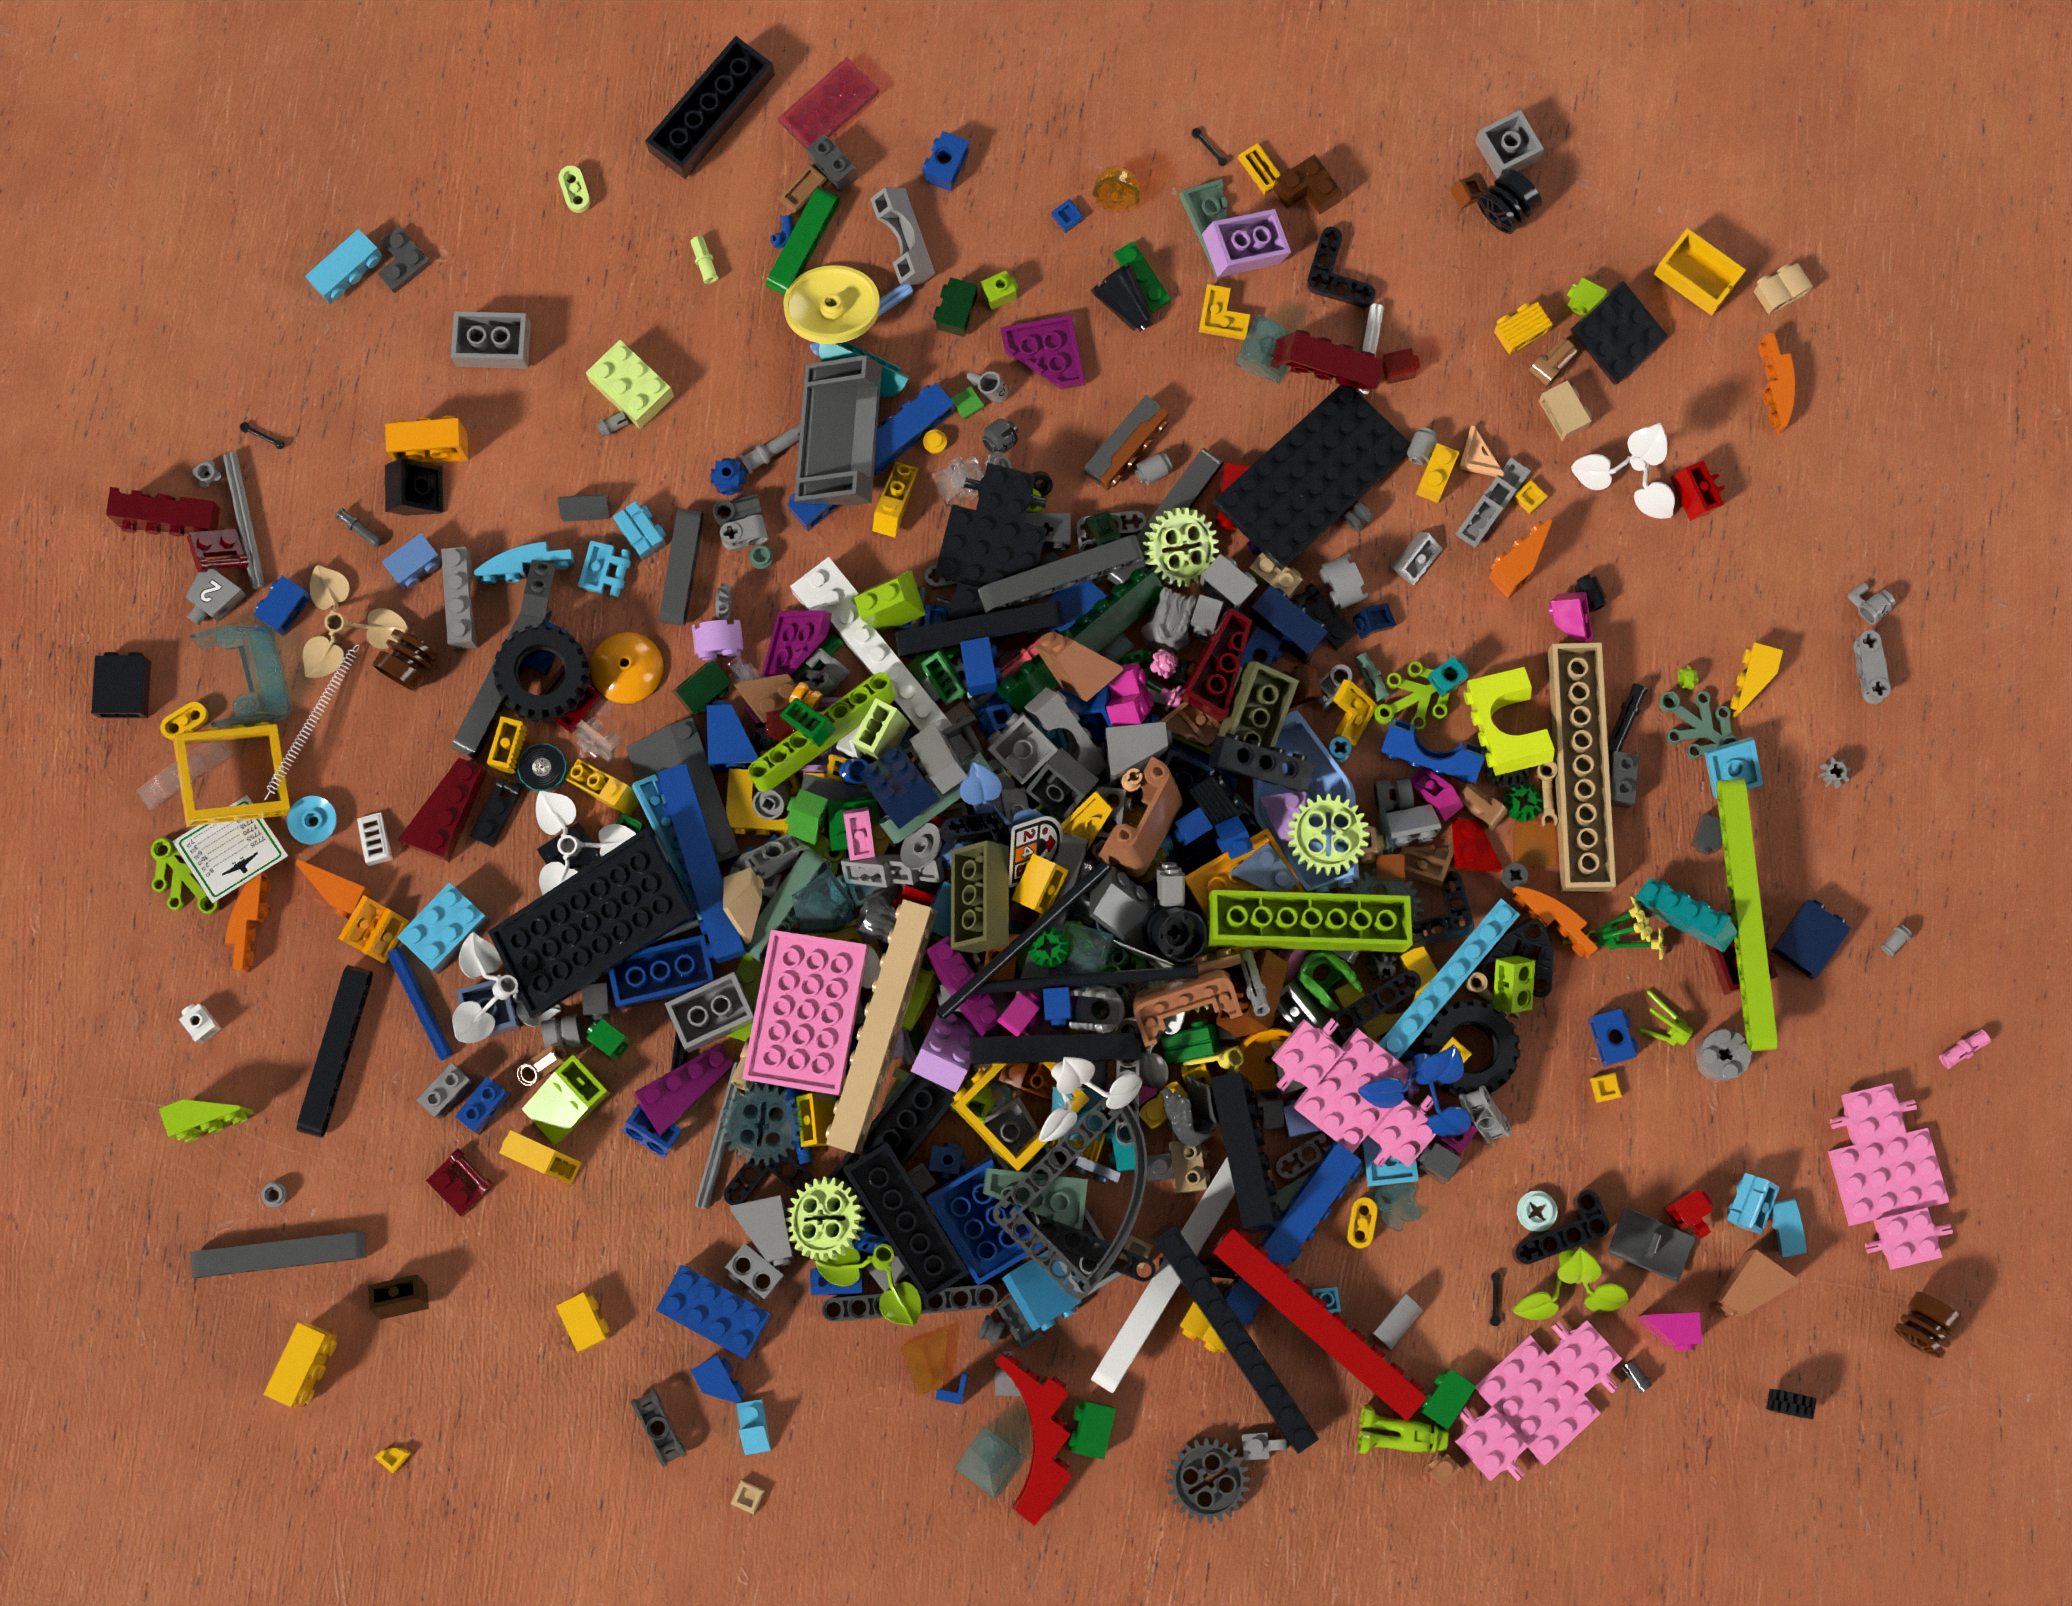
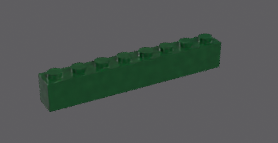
[995,567,1164,715]

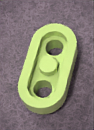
[559,166,590,213]

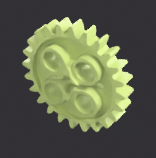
[1143,507,1219,587]
[1287,794,1370,876]
[785,1177,866,1262]

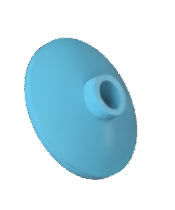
[287,796,337,845]

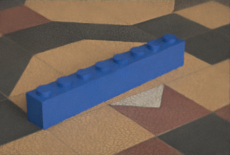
[787,383,955,531]
[655,763,746,964]
[1223,1141,1362,1326]

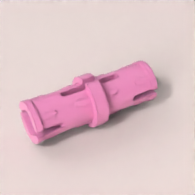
[1939,1029,1991,1069]

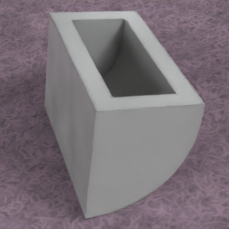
[1371,1294,1423,1351]

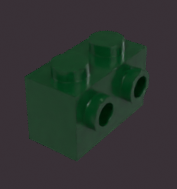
[933,277,978,337]
[672,660,732,715]

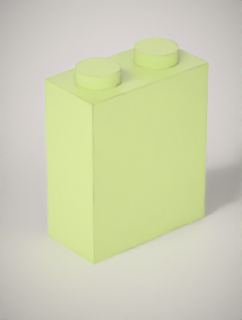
[852,698,910,761]

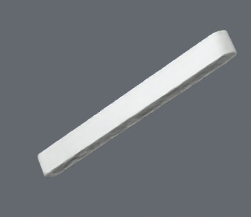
[1091,1158,1235,1394]

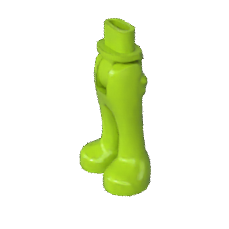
[1357,1404,1449,1454]

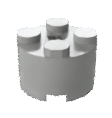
[1319,553,1368,610]
[1695,1029,1752,1082]

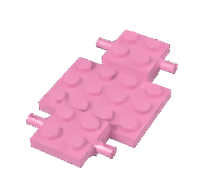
[1272,1018,1436,1168]
[1828,1083,1953,1270]
[1454,1320,1622,1481]

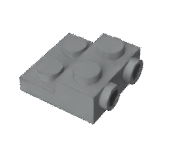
[987,712,1058,785]

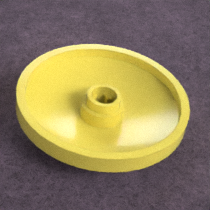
[783,265,880,344]

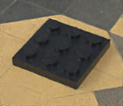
[1570,281,1668,385]

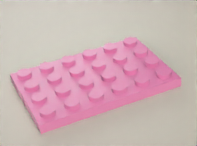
[742,930,869,1096]

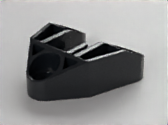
[1481,918,1554,998]

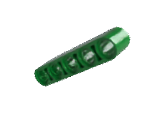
[766,186,840,295]

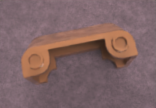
[1097,757,1183,877]
[1132,968,1243,1047]

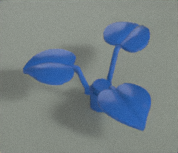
[1358,1045,1471,1137]

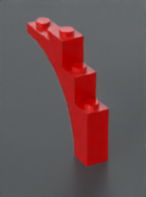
[993,1352,1072,1526]

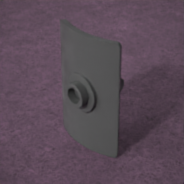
[1608,1207,1696,1282]

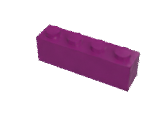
[924,936,1002,1037]

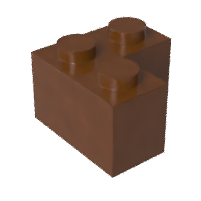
[1273,154,1342,215]

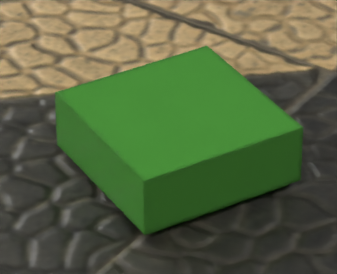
[951,386,984,420]

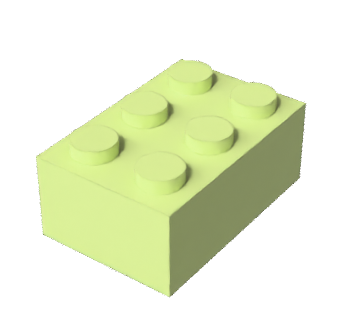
[586,340,674,430]

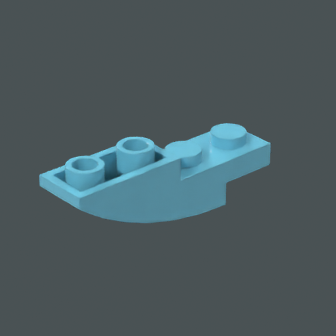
[474,542,575,585]

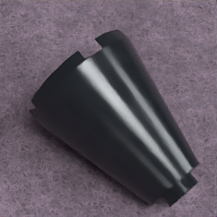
[1091,262,1153,332]

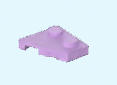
[1260,792,1309,843]

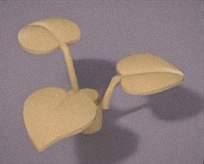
[303,565,409,678]

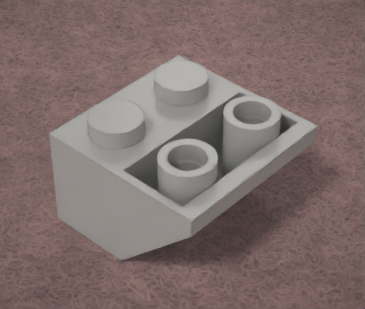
[1381,804,1441,849]

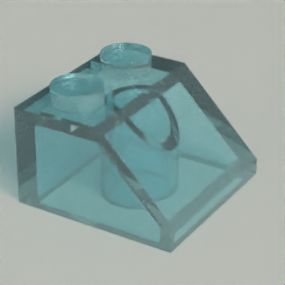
[1236,314,1290,384]

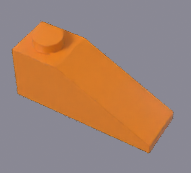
[295,859,370,919]

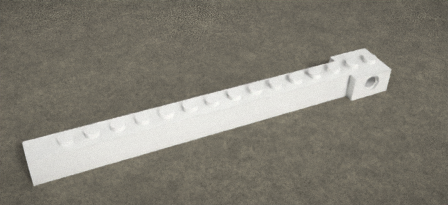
[790,557,1006,827]

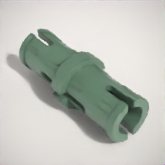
[1354,652,1391,702]

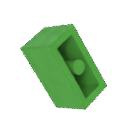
[785,789,828,845]

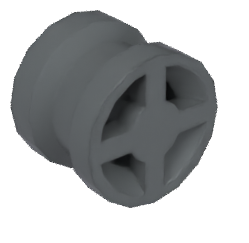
[1343,502,1374,532]
[1501,863,1529,890]
[976,1315,1005,1346]

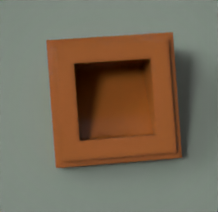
[1451,176,1485,208]
[1376,854,1405,881]

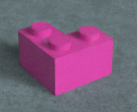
[1106,662,1154,727]

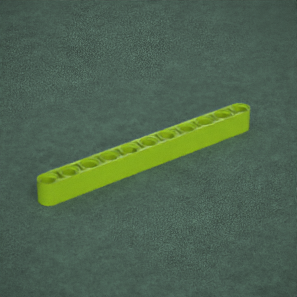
[1716,778,1777,1051]

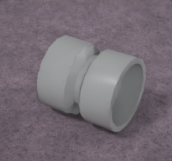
[752,781,791,820]
[541,1014,583,1049]

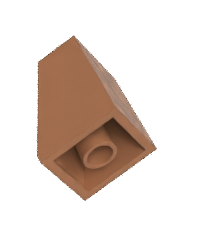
[1034,631,1123,702]
[1711,1249,1800,1318]

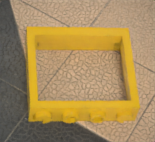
[173,722,290,827]
[950,1033,1090,1171]

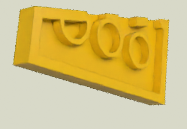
[1061,791,1113,851]

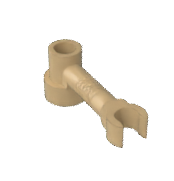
[1537,762,1558,827]
[1465,972,1520,1023]

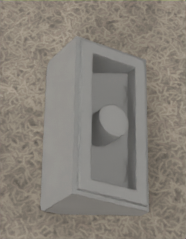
[1391,532,1443,585]

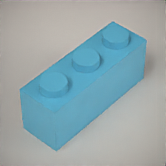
[305,229,383,304]

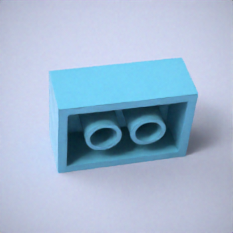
[397,882,490,974]

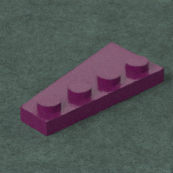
[634,1044,733,1136]

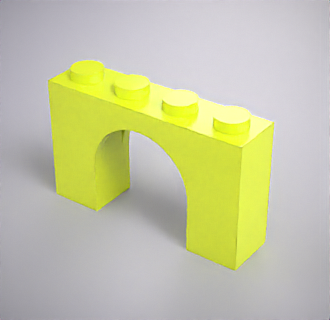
[1464,667,1555,776]

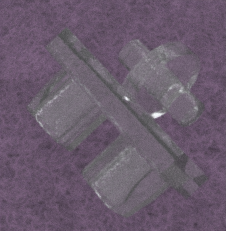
[727,656,764,684]
[575,717,621,762]

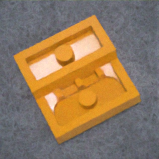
[338,895,410,964]

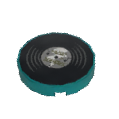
[517,743,567,792]

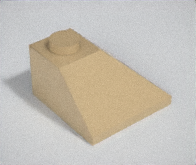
[723,867,764,944]

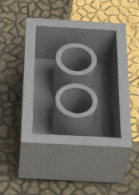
[451,311,531,369]
[664,972,754,1052]

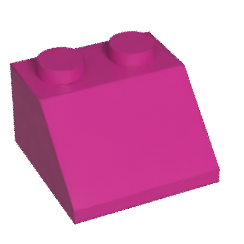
[1638,1312,1702,1351]

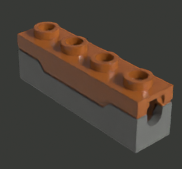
[1084,395,1169,491]

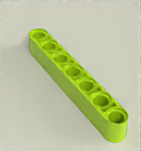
[748,672,897,792]

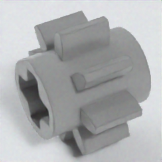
[1818,757,1851,789]

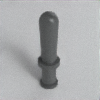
[335,508,382,547]

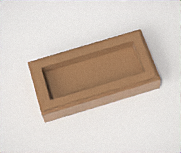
[778,164,828,215]

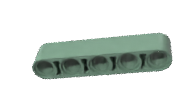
[879,750,993,844]
[743,849,832,963]

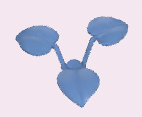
[938,762,1044,869]

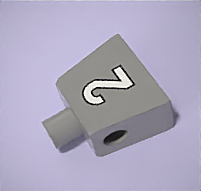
[186,569,247,626]

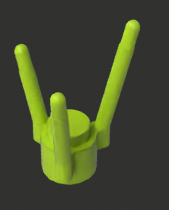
[1638,990,1693,1046]

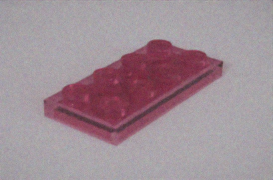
[778,57,880,150]

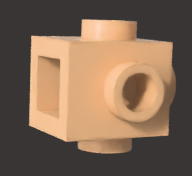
[1358,826,1386,863]

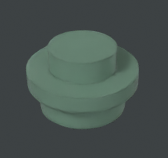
[749,545,773,569]

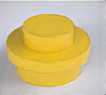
[923,429,947,454]

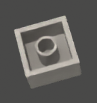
[1475,110,1544,179]
[1199,554,1258,613]

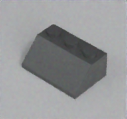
[1089,866,1160,953]

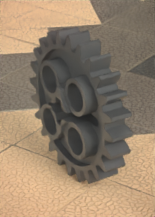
[1166,1438,1250,1524]

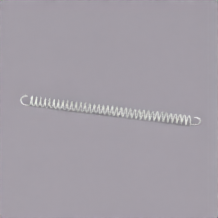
[264,644,360,800]

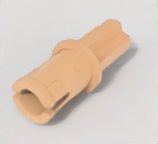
[1121,768,1143,794]

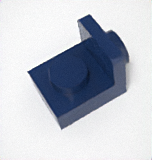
[1353,603,1396,639]

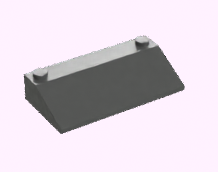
[794,355,882,506]
[626,717,741,883]

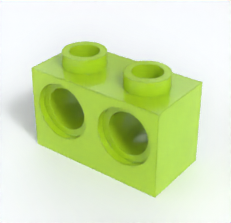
[1493,955,1535,1014]

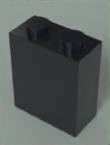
[91,652,151,718]

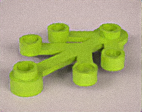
[1374,661,1459,731]
[150,838,220,915]

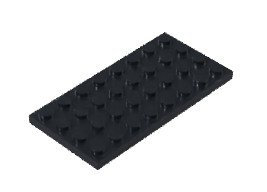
[1212,385,1411,571]
[487,828,695,1018]

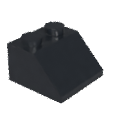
[385,458,443,516]

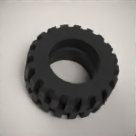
[493,624,590,722]
[1420,1000,1520,1098]

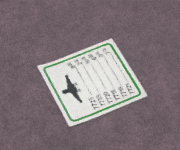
[172,795,288,903]

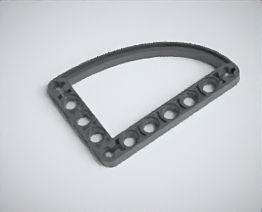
[993,1097,1147,1300]

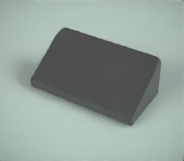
[558,494,610,522]

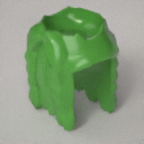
[1296,950,1363,1014]

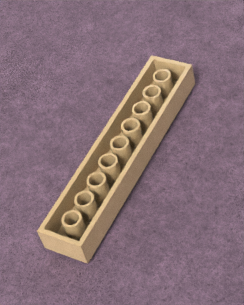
[1548,643,1616,892]

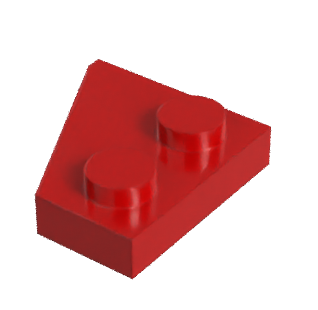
[1452,818,1502,873]

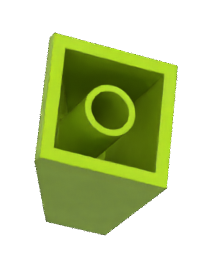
[854,570,926,633]

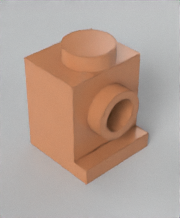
[1423,1451,1463,1488]

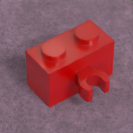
[1670,460,1725,521]
[1664,1189,1713,1238]

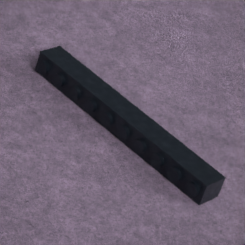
[1150,1222,1319,1454]

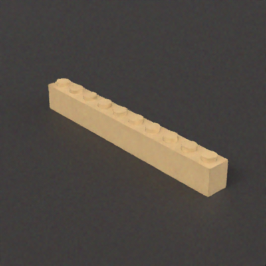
[826,899,938,1154]

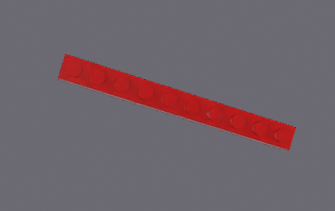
[1210,1227,1427,1421]

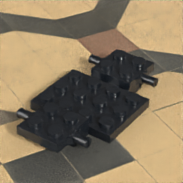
[934,463,1047,642]

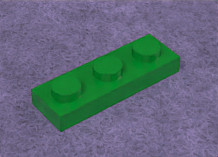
[1113,241,1171,313]

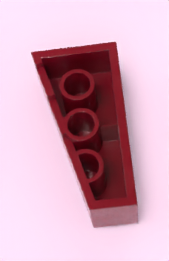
[1270,330,1383,391]
[106,487,220,537]
[1178,608,1252,722]
[398,758,487,862]

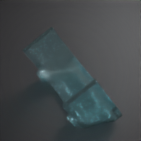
[190,625,292,730]

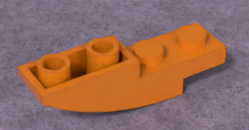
[1758,333,1795,434]
[225,872,271,972]
[1511,886,1598,959]

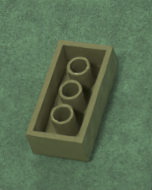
[1210,662,1299,768]
[951,840,1009,954]

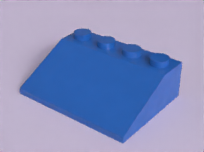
[926,1154,1044,1285]

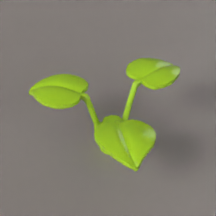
[815,1244,921,1326]
[1512,1247,1630,1321]

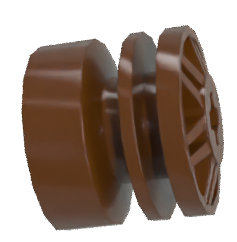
[372,629,438,692]
[1894,1291,1965,1358]

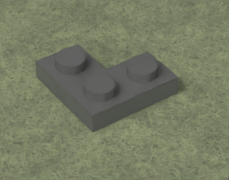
[377,227,431,293]

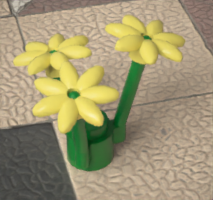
[1597,896,1664,960]

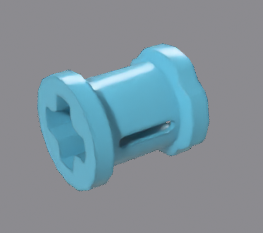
[1328,737,1352,763]

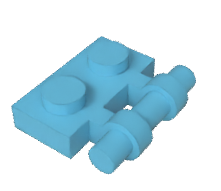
[578,541,631,598]

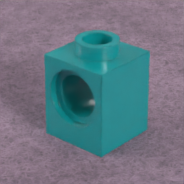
[1427,656,1469,698]

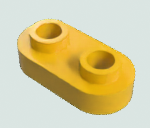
[160,702,209,741]
[1347,1197,1377,1249]

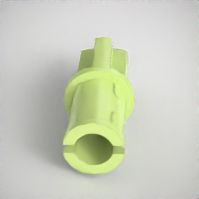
[691,236,719,284]

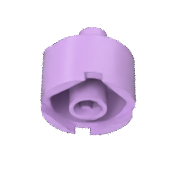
[692,620,744,661]

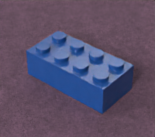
[609,935,716,1010]
[656,1265,773,1360]

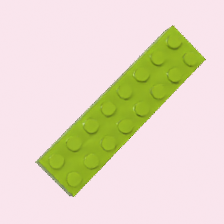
[1206,890,1413,952]

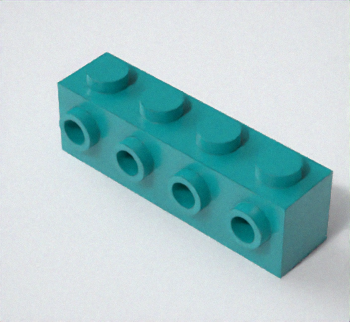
[1635,878,1738,952]

